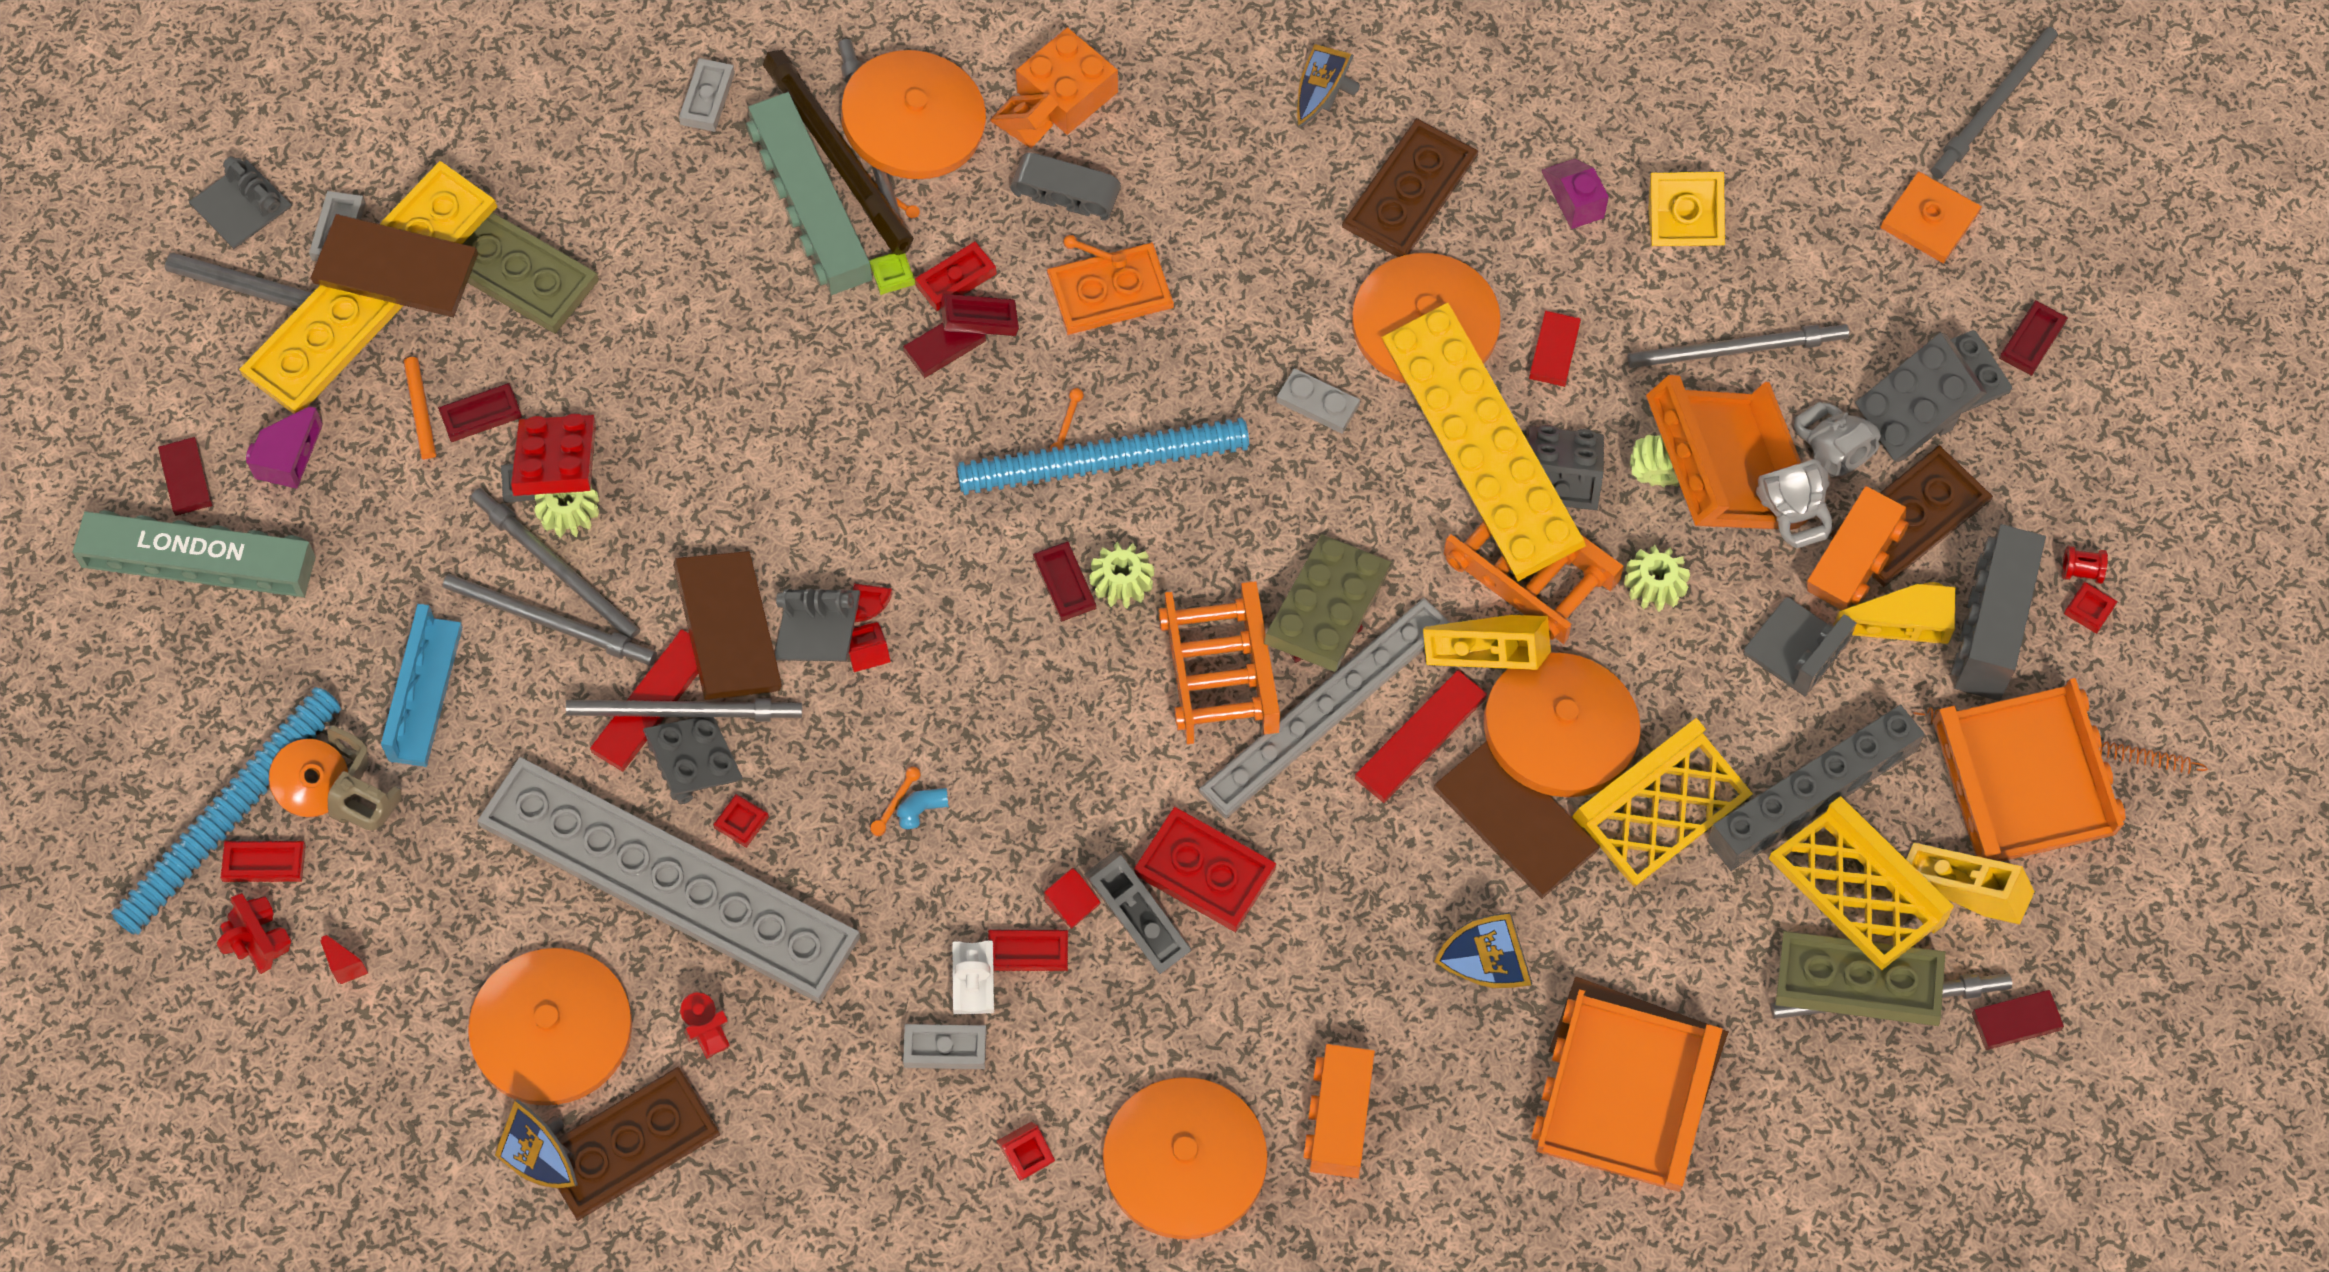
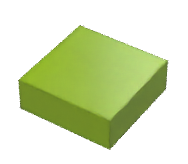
[869,253,915,295]

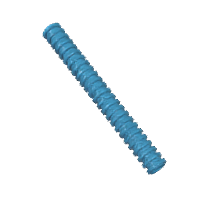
[957,417,1249,495]
[111,687,341,935]

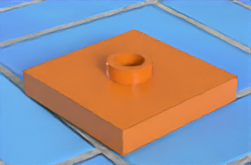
[1881,171,1982,264]

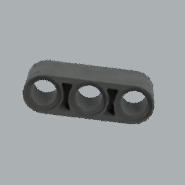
[1010,153,1121,221]

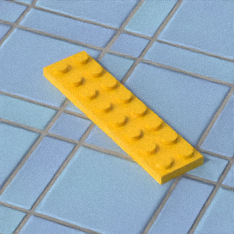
[239,161,497,414]
[1382,303,1586,582]

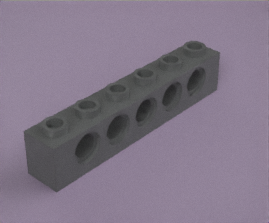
[1707,704,1925,872]

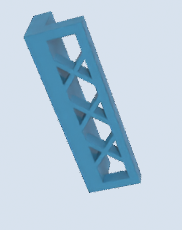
[381,604,463,767]

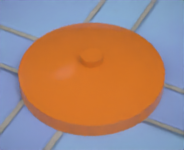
[841,50,986,179]
[1352,253,1500,384]
[1484,653,1640,797]
[468,948,632,1106]
[1103,1077,1267,1239]

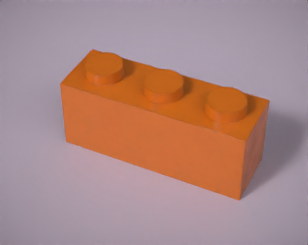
[1807,486,1909,611]
[1303,1044,1375,1179]

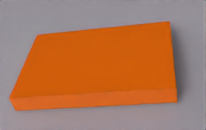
[1047,242,1174,335]

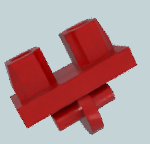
[216,893,291,974]
[680,992,730,1059]

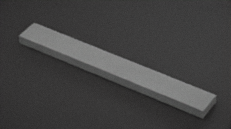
[1199,598,1450,819]

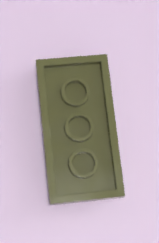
[463,212,599,334]
[1264,534,1392,672]
[1775,931,1946,1026]

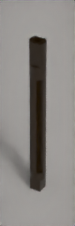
[763,50,914,255]

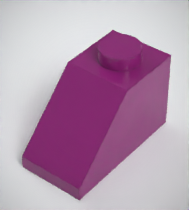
[1542,158,1609,229]
[246,407,323,489]

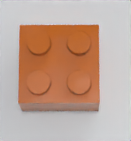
[1016,27,1118,135]

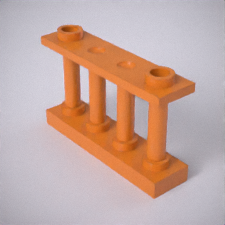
[1444,521,1624,644]
[1158,581,1280,744]

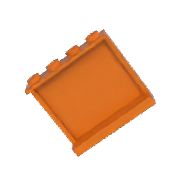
[1646,375,1809,530]
[1933,678,2126,861]
[1531,989,1723,1192]

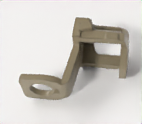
[327,725,402,831]

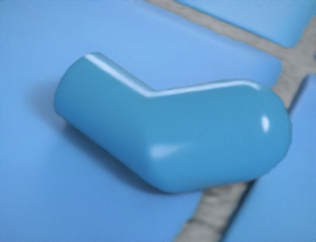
[896,788,949,829]

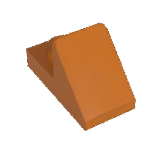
[990,93,1058,149]

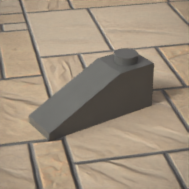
[1084,850,1192,974]

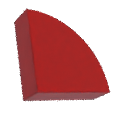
[853,583,892,622]

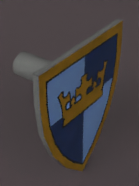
[1297,44,1360,127]
[1434,912,1533,988]
[495,1099,578,1188]

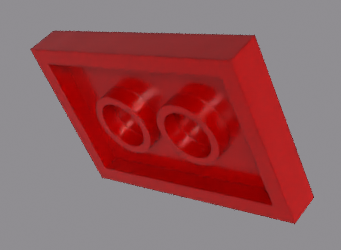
[511,414,596,496]
[1133,806,1277,933]

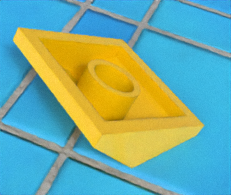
[1648,172,1725,246]

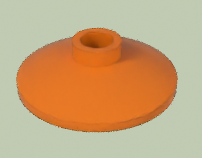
[269,739,348,817]

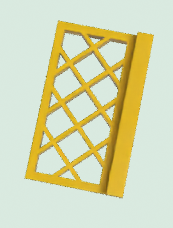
[1571,718,1753,888]
[1769,796,1954,970]

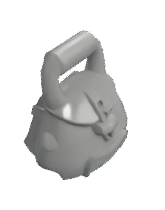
[1794,402,1881,478]
[1756,459,1832,549]

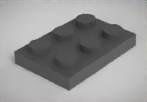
[1855,332,1987,462]

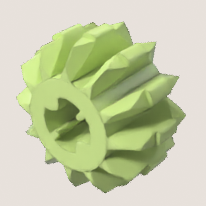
[1630,434,1680,487]
[534,485,599,538]
[1089,542,1154,609]
[1624,545,1690,612]

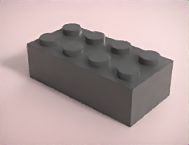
[1951,524,2046,701]

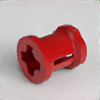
[2062,545,2108,584]

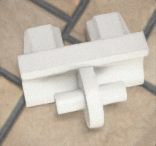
[953,941,994,1014]

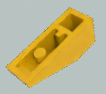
[1834,582,1955,644]
[1423,615,1551,670]
[1906,843,2035,925]

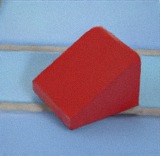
[848,622,891,672]
[1044,868,1101,929]
[320,935,369,984]
[996,1121,1055,1181]

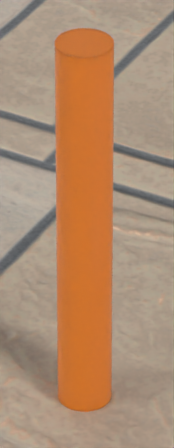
[403,357,436,460]

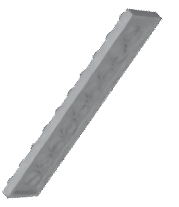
[477,757,860,1004]

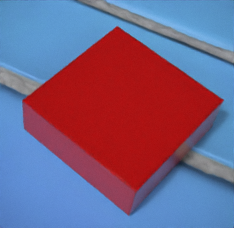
[2064,582,2118,634]
[713,794,769,848]

